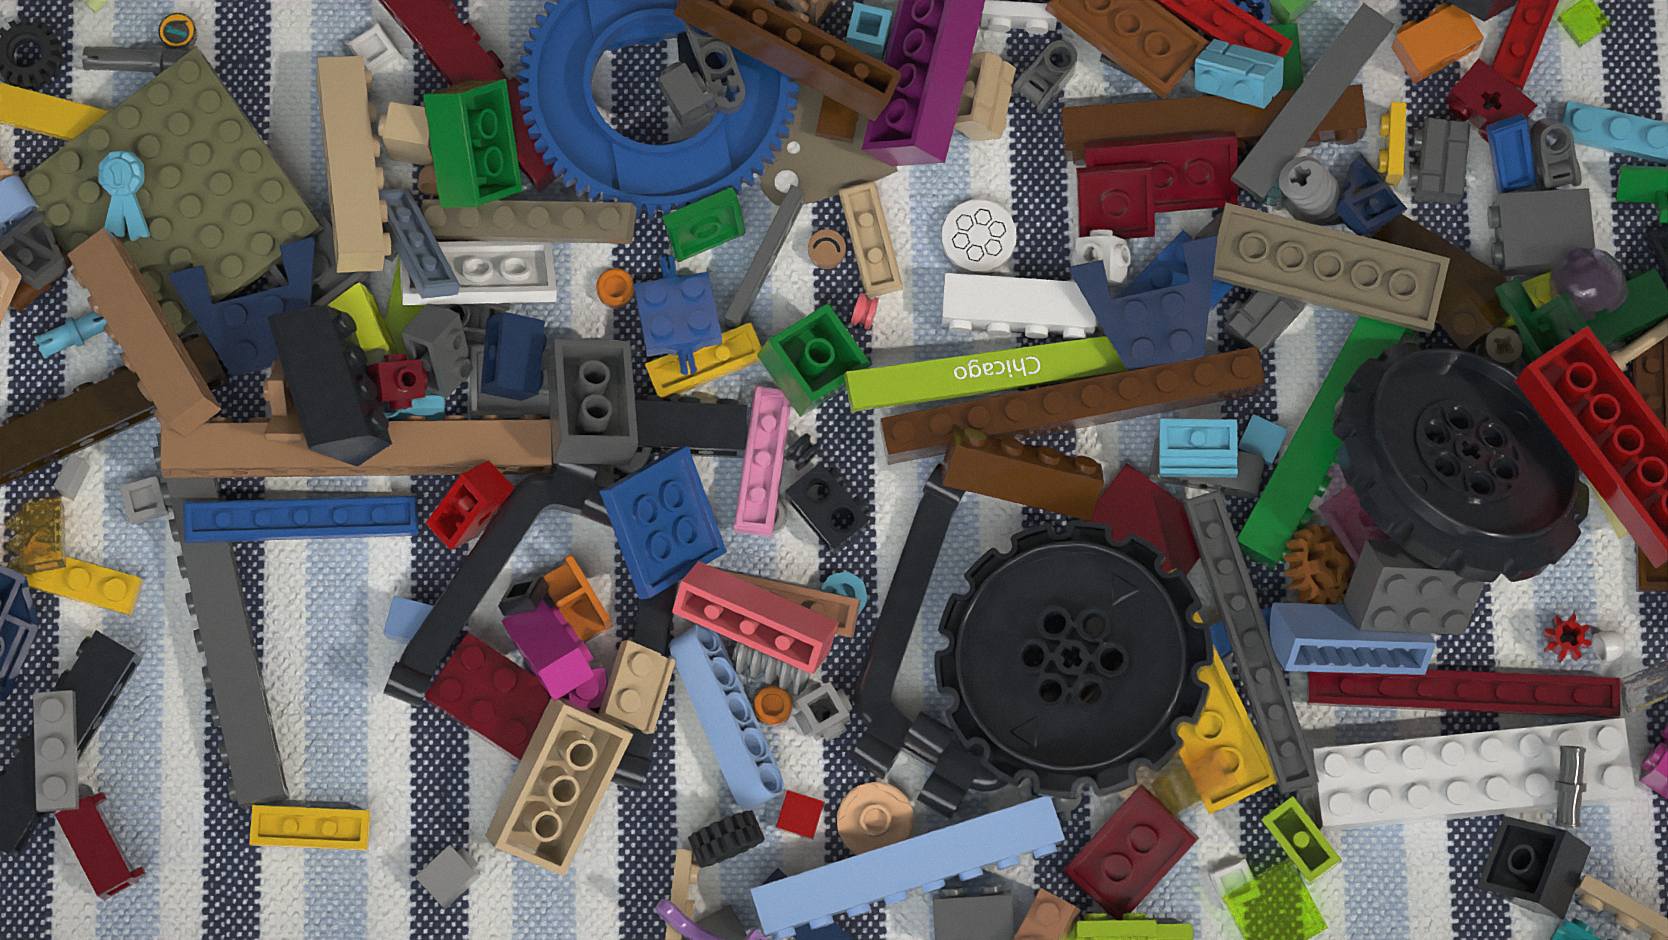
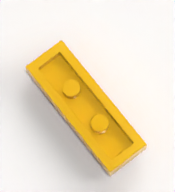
[645,322,762,401]
[22,547,143,617]
[249,805,371,851]

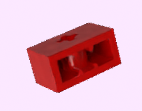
[426,460,514,550]

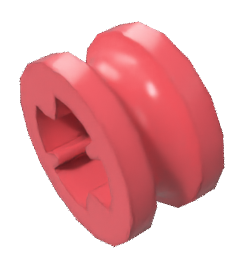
[851,292,879,331]

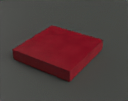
[1076,162,1155,239]

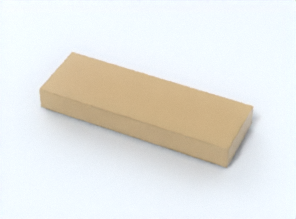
[839,181,903,299]

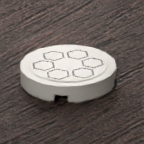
[942,199,1016,275]

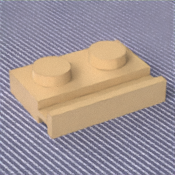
[598,640,676,734]

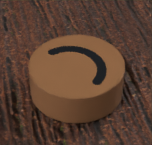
[808,229,846,269]

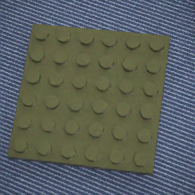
[21,47,324,337]

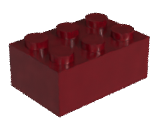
[424,632,567,764]

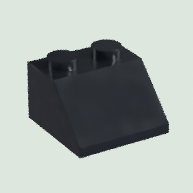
[1477,816,1591,920]

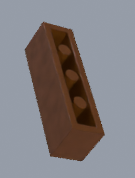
[941,428,1104,521]

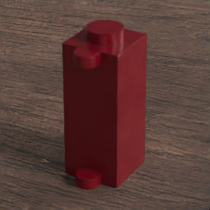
[54,792,146,901]

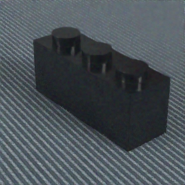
[635,395,747,458]

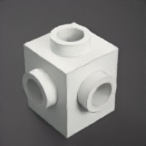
[1073,230,1131,287]

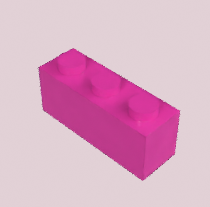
[501,599,594,701]

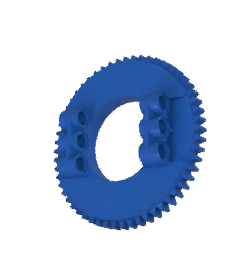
[518,0,799,220]

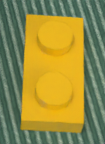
[1377,101,1406,186]

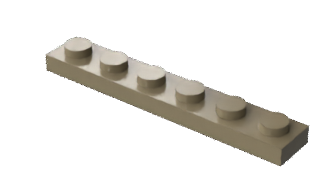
[421,199,637,244]

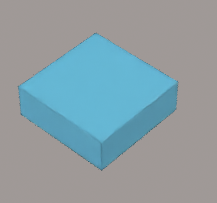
[1237,414,1288,466]

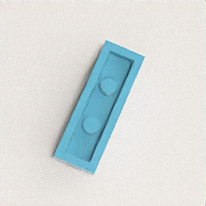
[1561,101,1668,165]

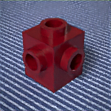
[367,354,428,410]

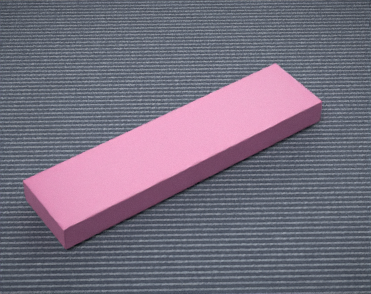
[734,385,792,537]

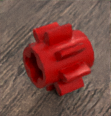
[1541,614,1592,663]

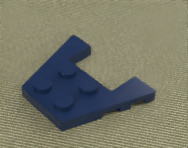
[1069,235,1217,371]
[168,237,316,376]

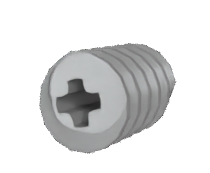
[1279,156,1342,222]
[732,642,811,695]

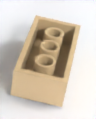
[485,697,633,877]

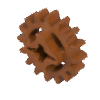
[1283,524,1354,605]

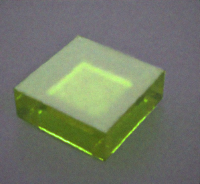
[1557,0,1612,48]

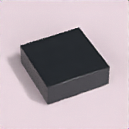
[498,576,549,616]

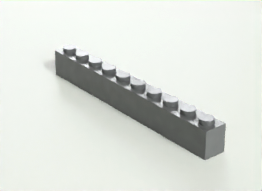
[153,433,290,810]

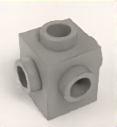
[794,682,853,741]

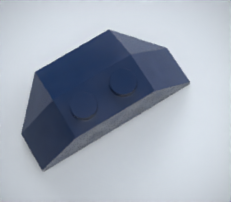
[0,564,39,701]

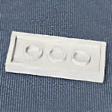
[399,241,557,305]

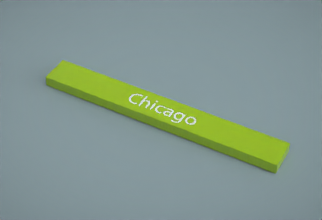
[844,336,1127,412]

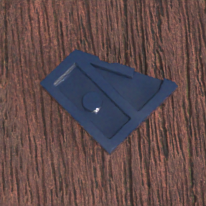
[1335,154,1407,236]

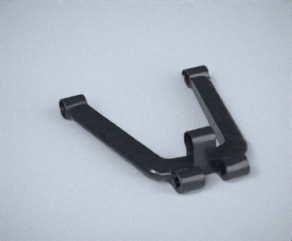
[383,463,679,792]
[850,463,1123,820]

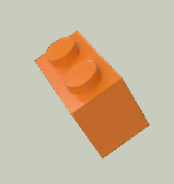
[1391,2,1484,84]

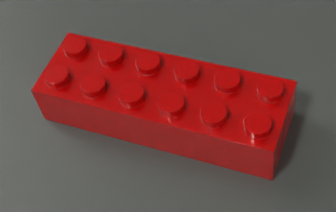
[1515,326,1668,569]

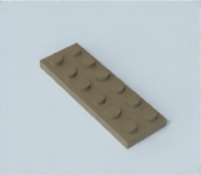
[1213,203,1450,334]

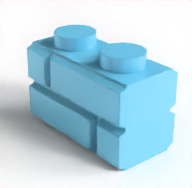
[1195,39,1284,108]

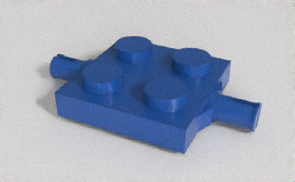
[634,256,722,375]

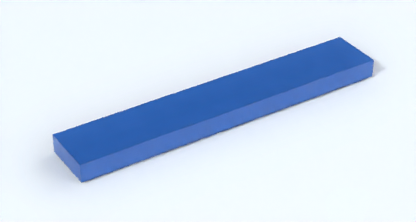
[183,495,419,543]

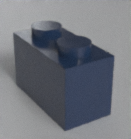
[480,312,547,401]

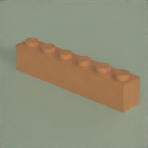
[67,227,222,437]

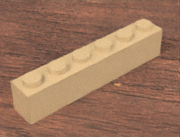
[316,56,391,273]

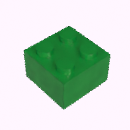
[757,303,872,417]

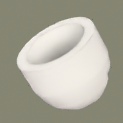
[1592,631,1625,663]

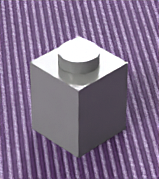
[415,845,480,909]

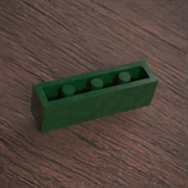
[1518,268,1668,366]

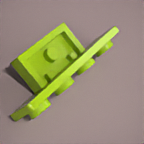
[1067,913,1193,940]

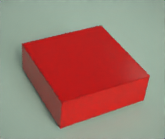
[776,790,825,840]

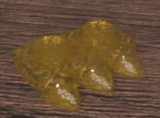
[5,497,66,574]

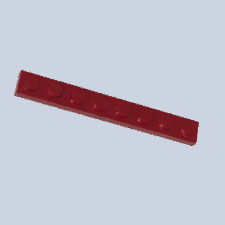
[1307,669,1620,719]

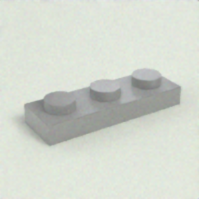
[33,690,79,812]

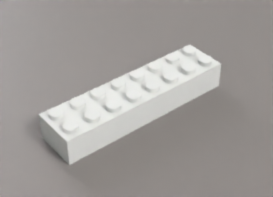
[1310,718,1636,832]

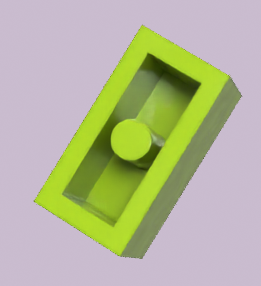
[1261,796,1342,885]

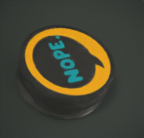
[158,13,198,50]

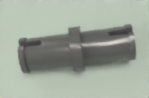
[1554,745,1587,828]

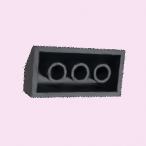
[267,305,392,467]

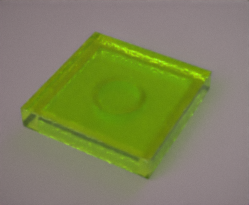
[1220,858,1328,940]

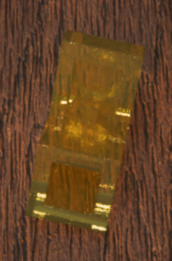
[1151,748,1238,817]

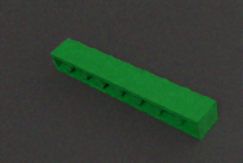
[1237,316,1414,570]

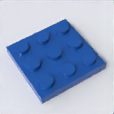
[600,446,727,599]

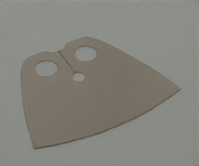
[757,81,898,206]

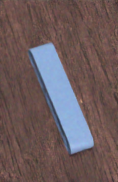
[670,624,784,810]

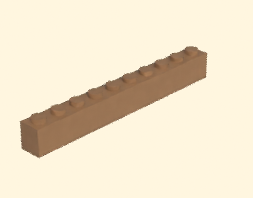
[161,414,552,478]

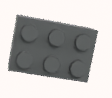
[546,339,638,465]
[1343,539,1485,635]

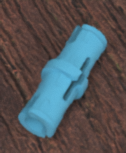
[35,311,107,359]

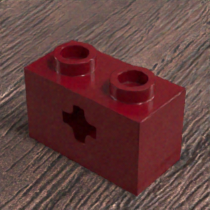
[1445,58,1538,143]

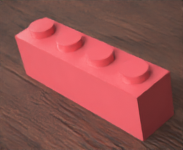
[672,561,839,674]

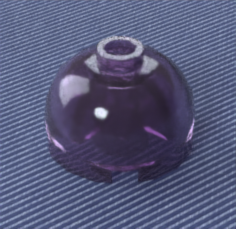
[1549,248,1629,320]

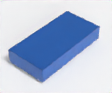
[1486,114,1537,193]

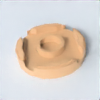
[837,782,914,855]

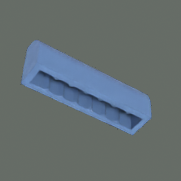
[1270,603,1436,675]

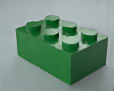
[423,79,522,208]

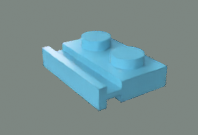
[1159,419,1238,478]

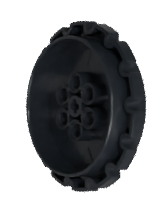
[1333,342,1589,583]
[934,520,1214,800]

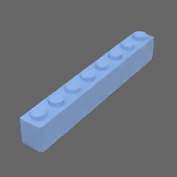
[749,796,1065,940]

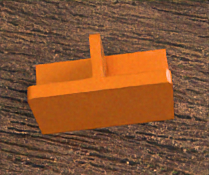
[544,554,613,643]

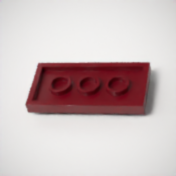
[1084,131,1238,213]

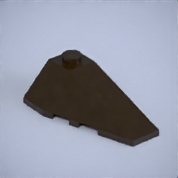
[1371,213,1512,352]

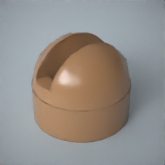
[417,164,439,196]

